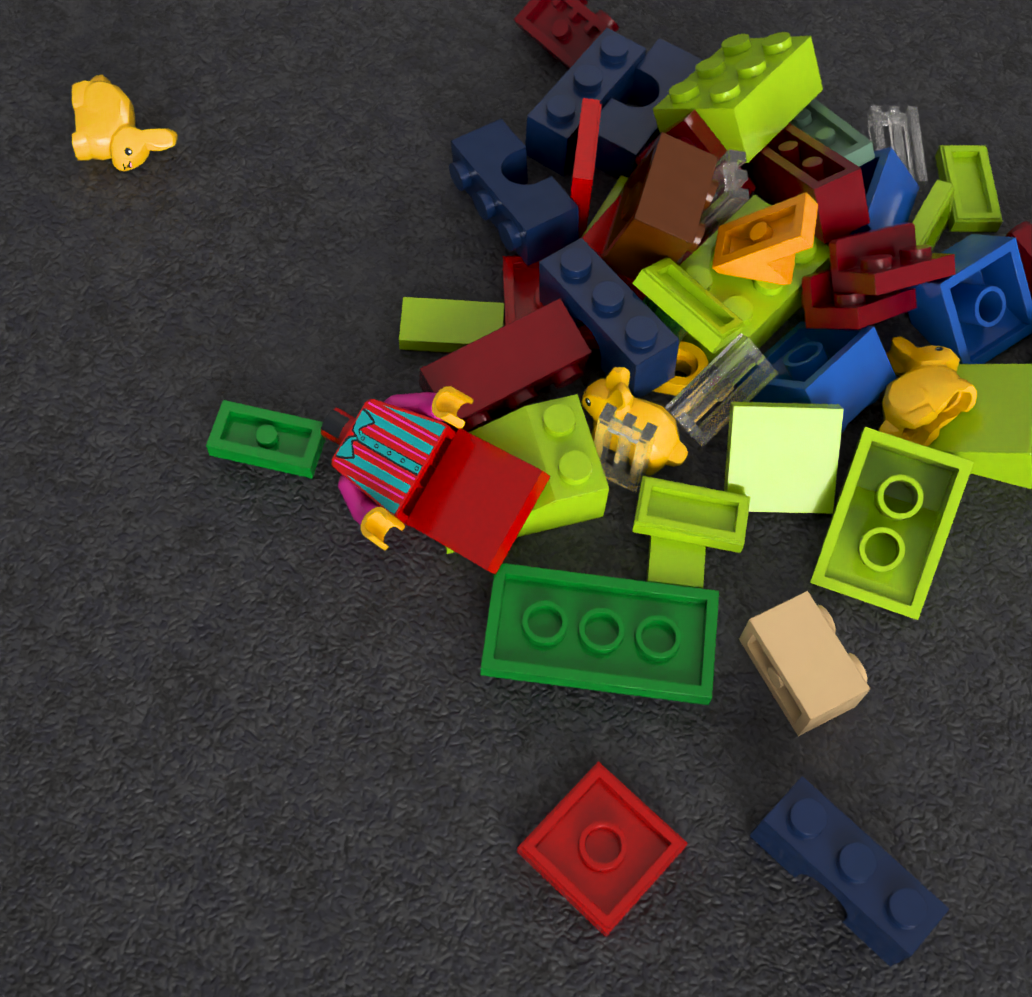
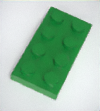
[480,563,719,705]

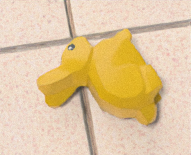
[71,74,177,171]
[878,336,977,447]
[581,367,688,476]

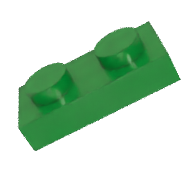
[206,400,326,479]

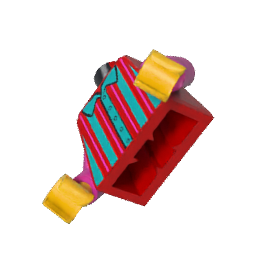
[321,386,474,550]

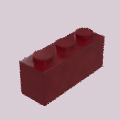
[749,123,870,244]
[419,298,592,432]

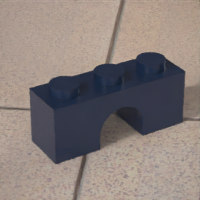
[525,28,646,176]
[595,38,703,179]
[449,119,579,266]
[539,238,679,398]
[749,776,949,966]

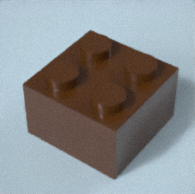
[601,132,718,280]

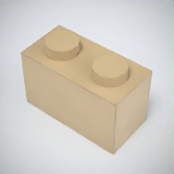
[739,591,870,736]

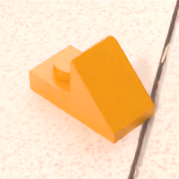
[712,192,818,285]

